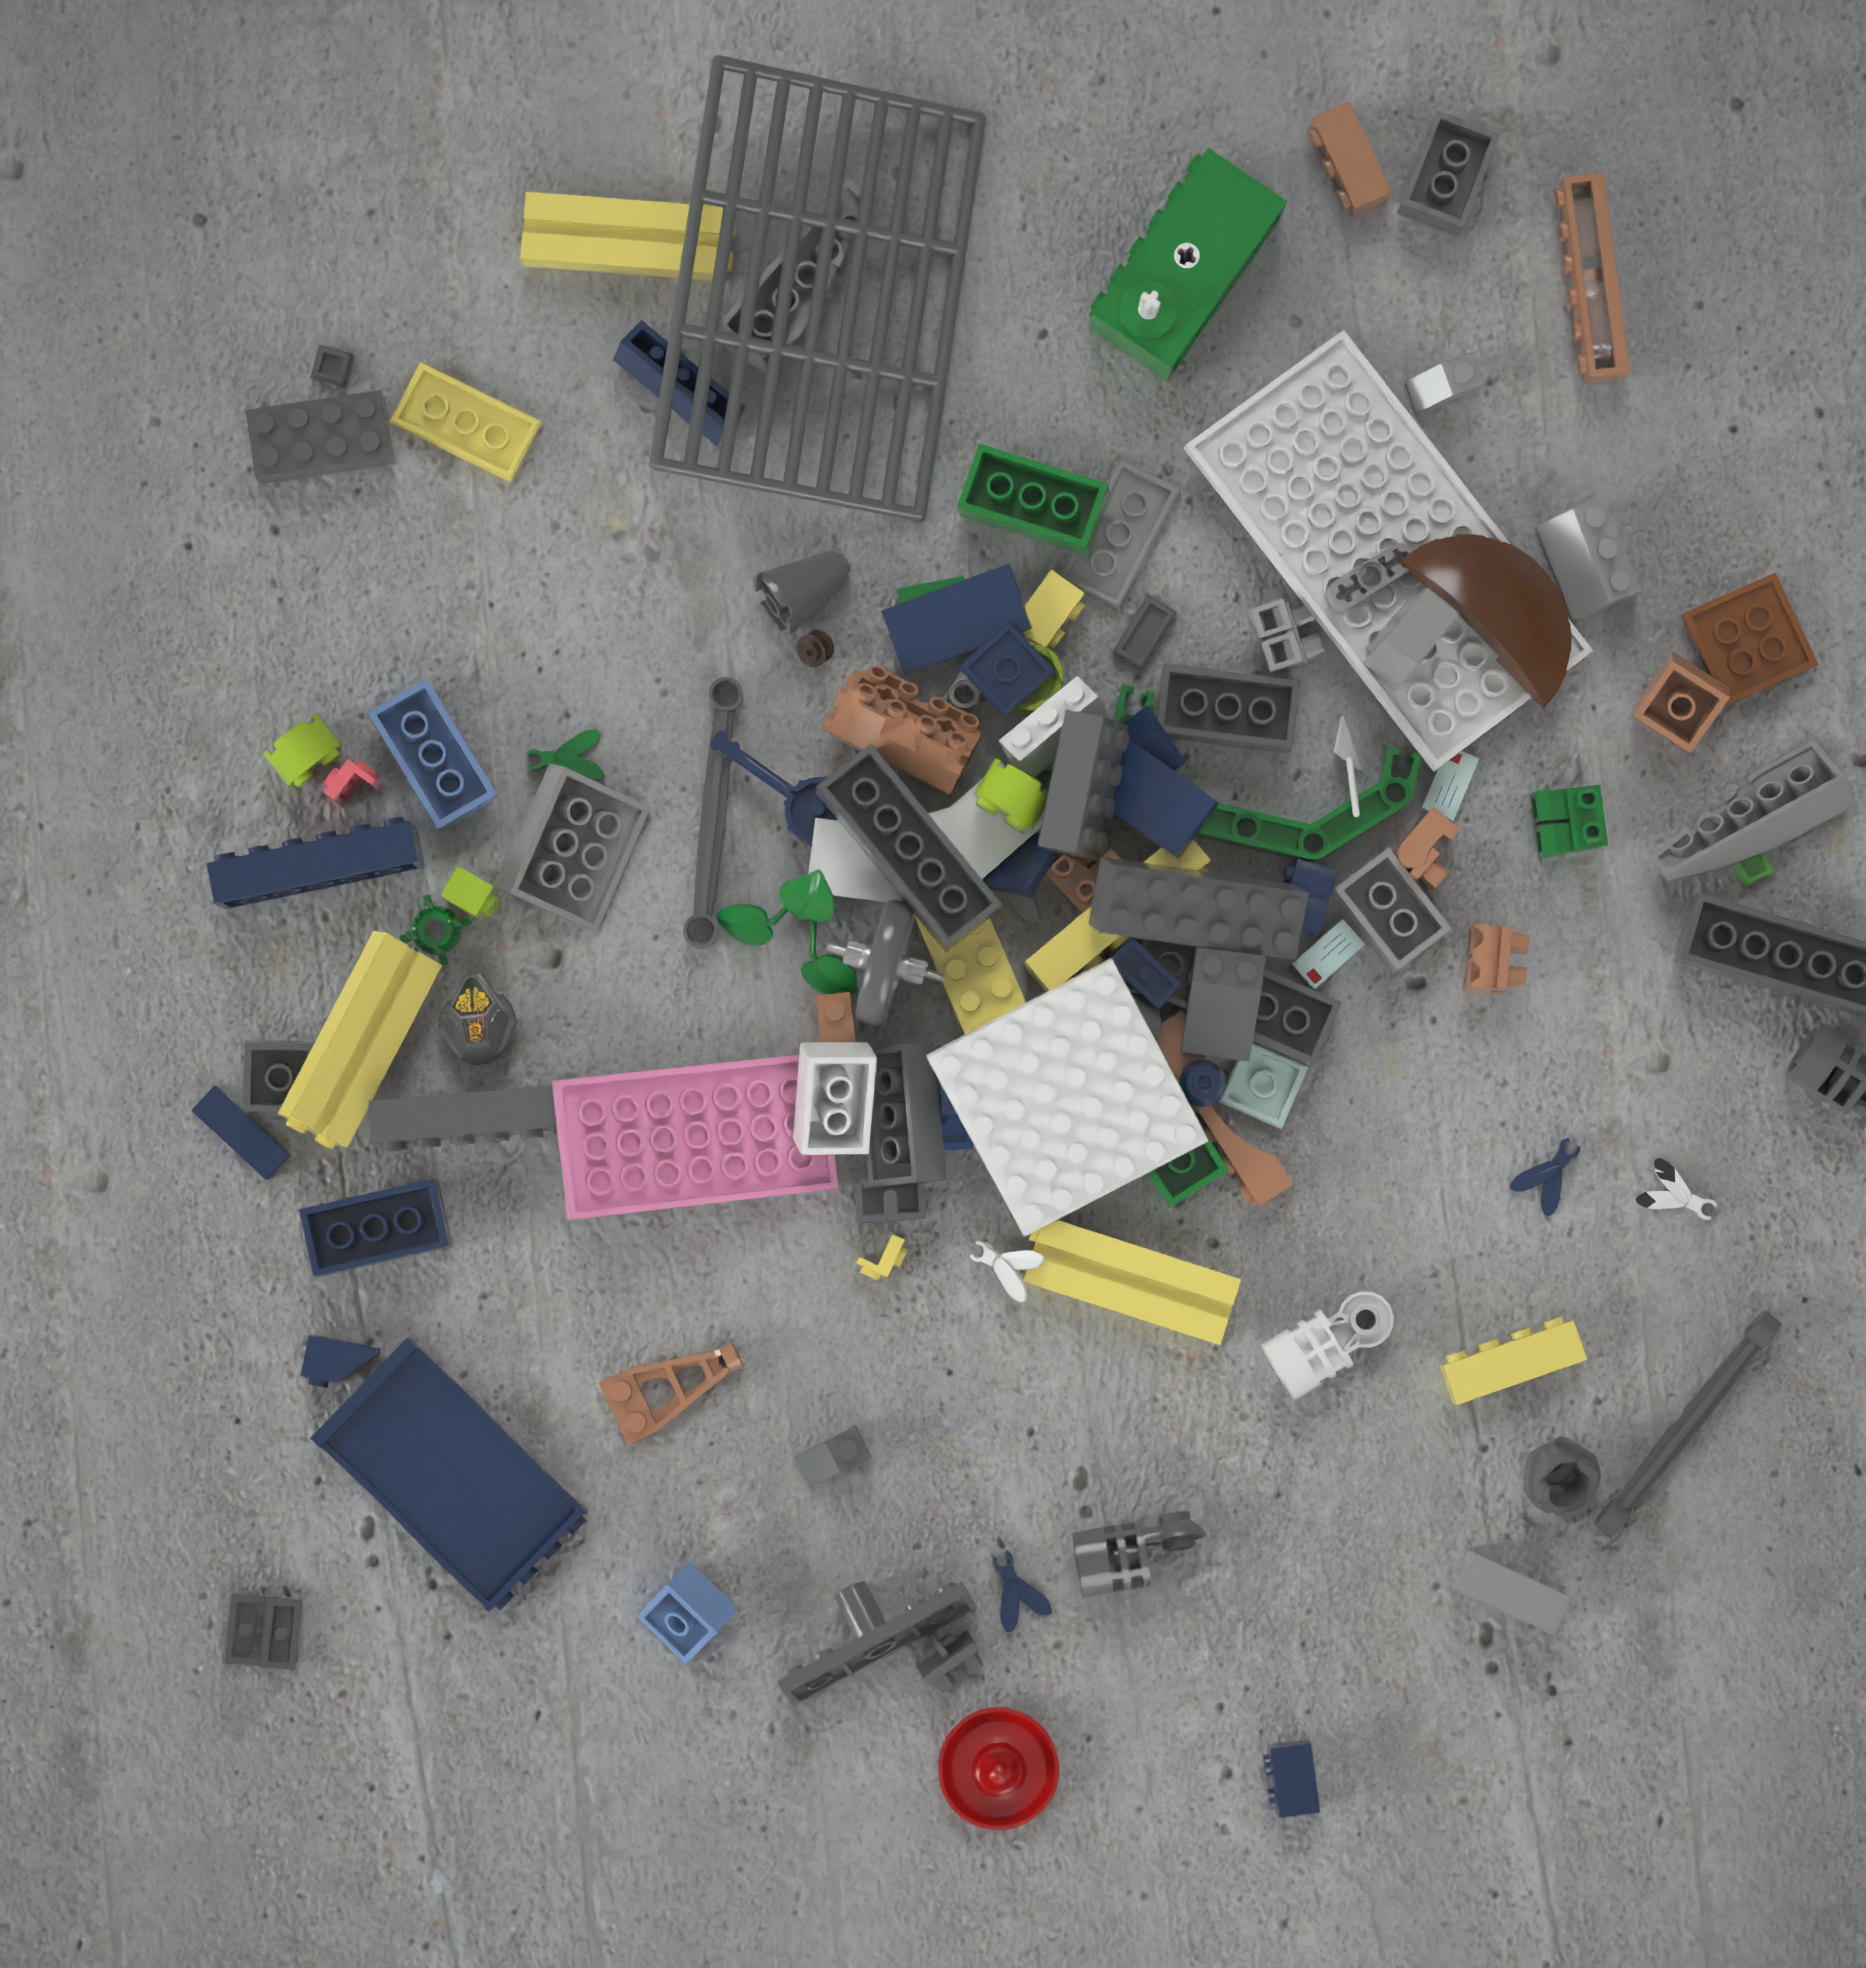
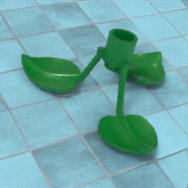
[716,869,859,994]

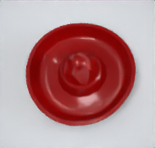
[938,1707,1060,1830]

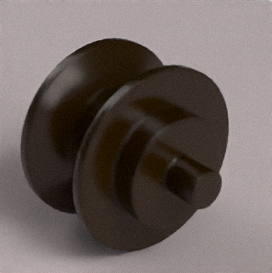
[796,630,834,667]

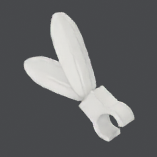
[970,1241,1045,1302]

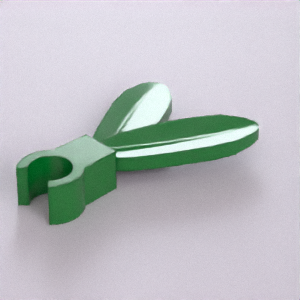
[526,729,604,780]

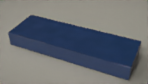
[191,1085,291,1180]

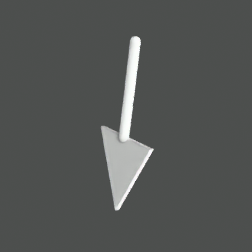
[1334,716,1362,817]

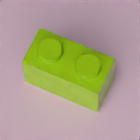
[440,866,501,922]

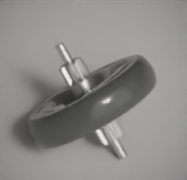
[826,900,945,1025]

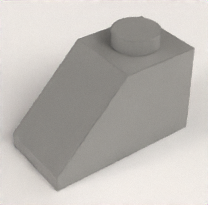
[1405,352,1485,414]

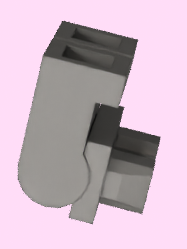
[1251,598,1326,674]

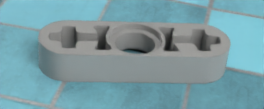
[1326,543,1413,612]

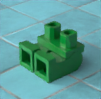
[1530,785,1608,859]

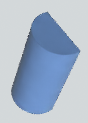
[367,678,497,831]

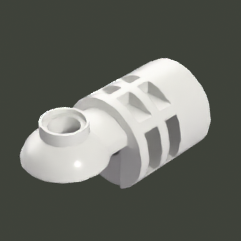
[1261,1291,1394,1401]

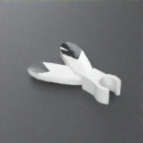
[1635,1158,1718,1220]

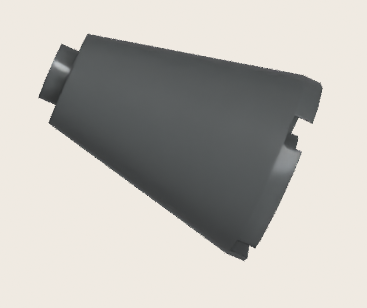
[753,551,851,635]

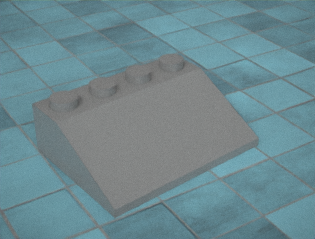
[496,763,650,932]

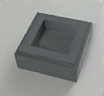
[310,345,353,388]

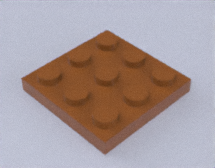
[1681,572,1818,708]

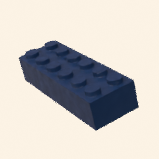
[206,817,425,910]

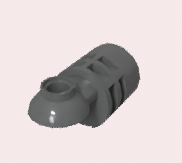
[1785,1022,1866,1132]
[1072,1511,1206,1598]

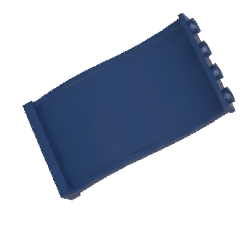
[310,1338,588,1612]

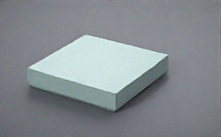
[1218,1042,1309,1130]

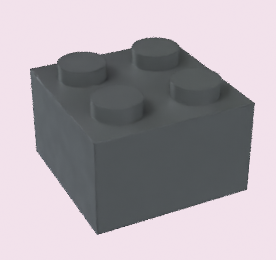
[243,1040,315,1112]

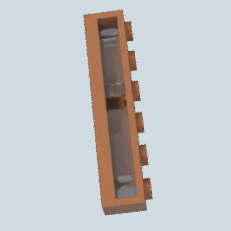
[1555,173,1630,384]

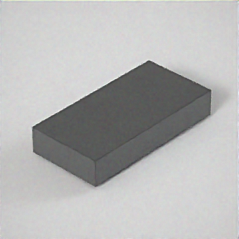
[1112,594,1177,671]

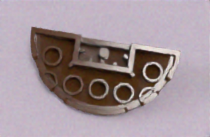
[1400,534,1572,708]

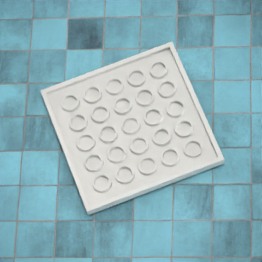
[927,958,1208,1237]

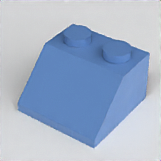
[636,1561,739,1664]

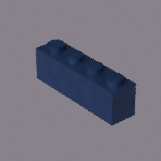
[613,320,746,446]

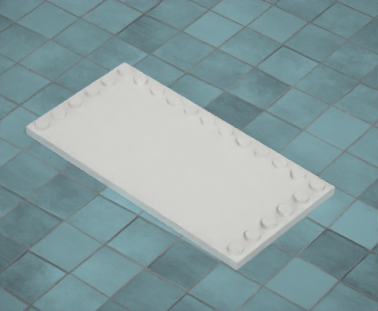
[1183,330,1593,772]

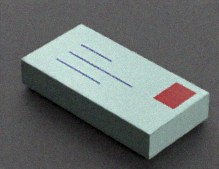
[1421,751,1479,822]
[1291,919,1365,990]

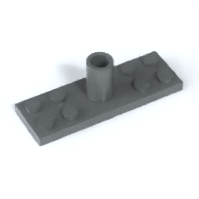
[777,1581,977,1706]

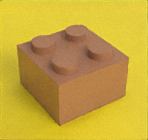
[1633,651,1730,753]

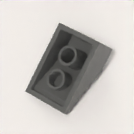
[1181,947,1266,1062]

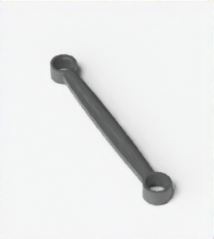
[683,677,743,949]
[1593,1310,1782,1538]

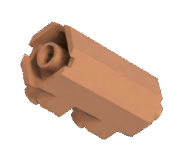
[822,665,981,798]

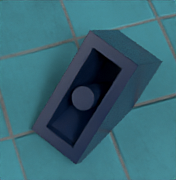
[300,1335,381,1388]

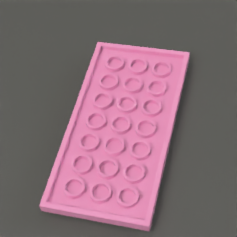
[552,1055,839,1220]

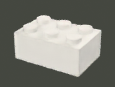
[793,1042,877,1155]

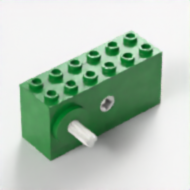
[1088,148,1287,382]

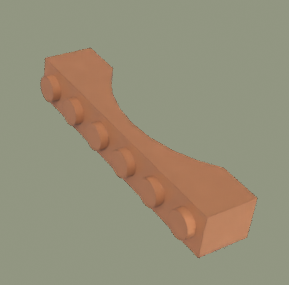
[1157,1010,1294,1207]

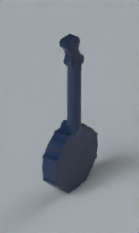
[710,731,838,848]

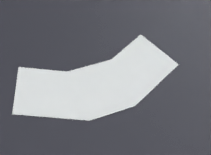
[808,762,1045,902]

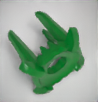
[399,894,471,966]

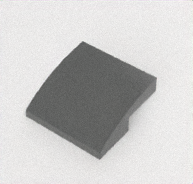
[222,1593,302,1670]

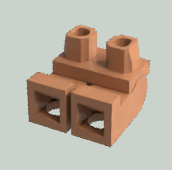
[1394,807,1460,891]
[1045,848,1121,913]
[1463,924,1530,995]

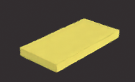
[390,362,542,483]

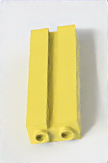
[520,192,736,281]
[278,931,442,1150]
[1018,1220,1241,1345]

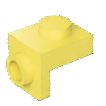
[856,1234,908,1281]

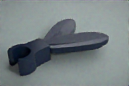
[1510,1137,1580,1216]
[992,1550,1052,1633]

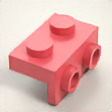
[323,759,383,807]

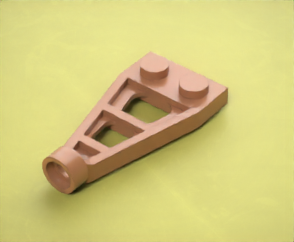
[599,1342,744,1445]

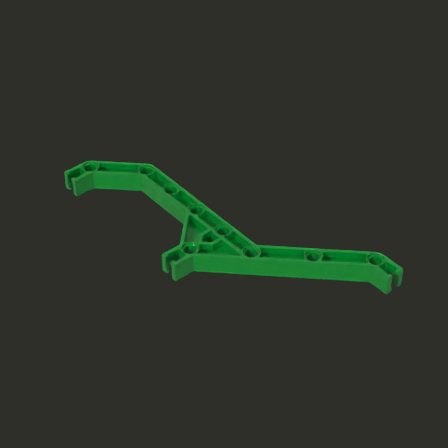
[1034,684,1422,863]

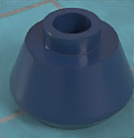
[1179,1060,1226,1107]

